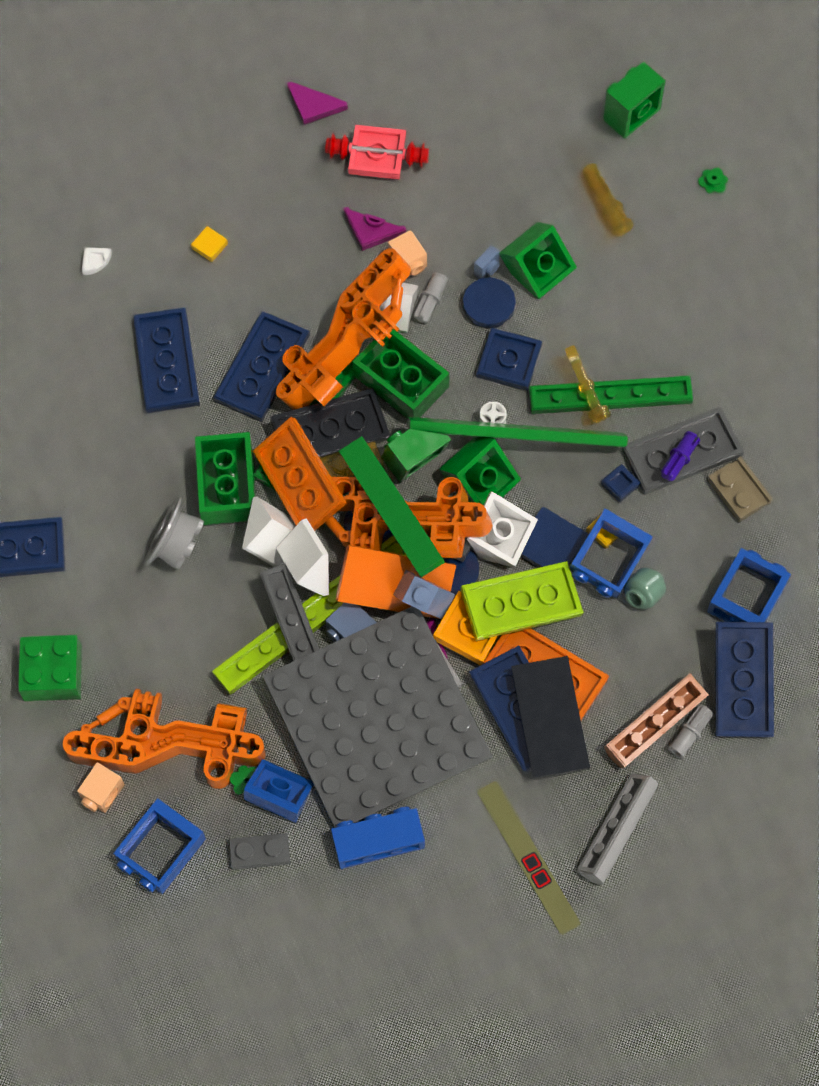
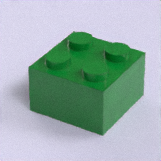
[603,61,666,139]
[19,635,82,701]

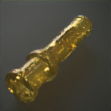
[581,163,634,237]

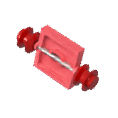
[325,125,430,180]

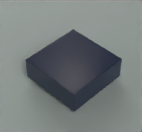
[601,464,640,503]

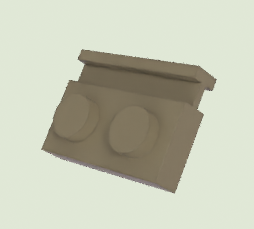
[707,457,773,522]

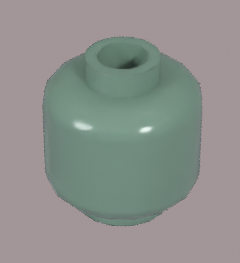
[624,568,666,609]

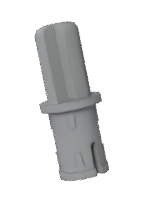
[414,272,448,323]
[668,705,713,759]

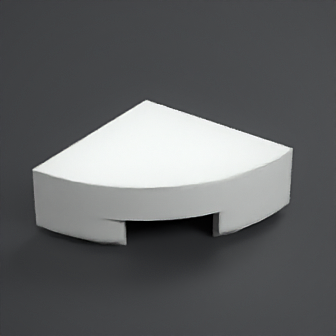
[82,248,112,275]

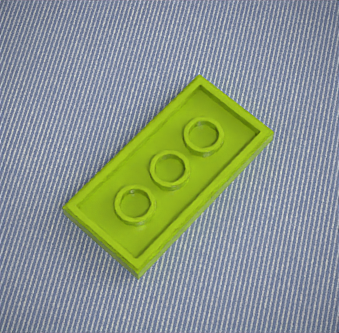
[460,561,584,641]

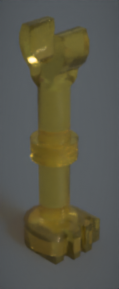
[564,345,611,425]

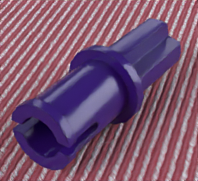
[661,431,701,481]

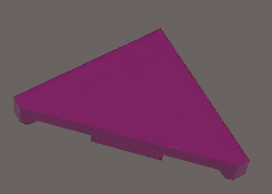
[287,81,348,125]
[343,207,407,251]

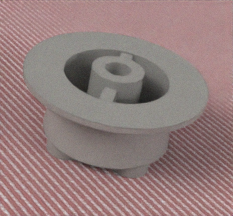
[144,496,204,570]

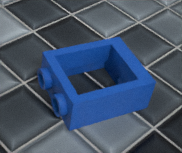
[569,509,653,598]
[707,548,791,622]
[113,798,206,894]

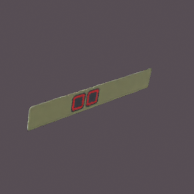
[477,781,581,935]

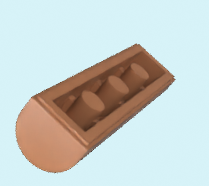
[604,673,709,768]

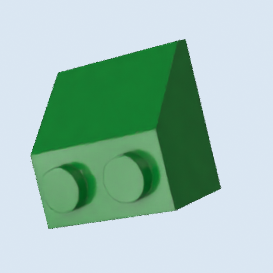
[499,222,577,299]
[381,429,451,483]
[439,436,522,505]

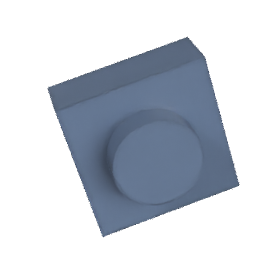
[474,245,500,279]

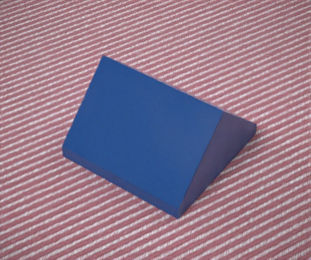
[244,759,314,823]

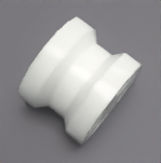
[479,402,507,424]

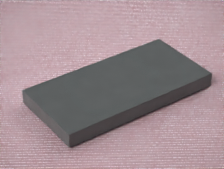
[622,407,744,495]

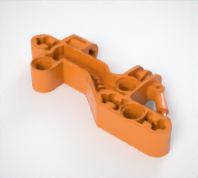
[276,248,411,410]
[325,477,493,558]
[63,688,266,789]

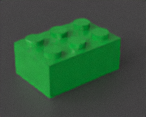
[352,329,450,419]
[195,432,256,525]

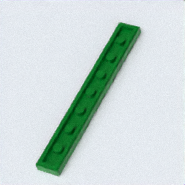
[407,417,628,447]

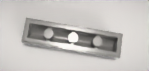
[577,773,658,885]

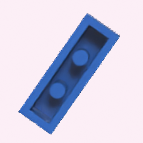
[331,807,425,869]

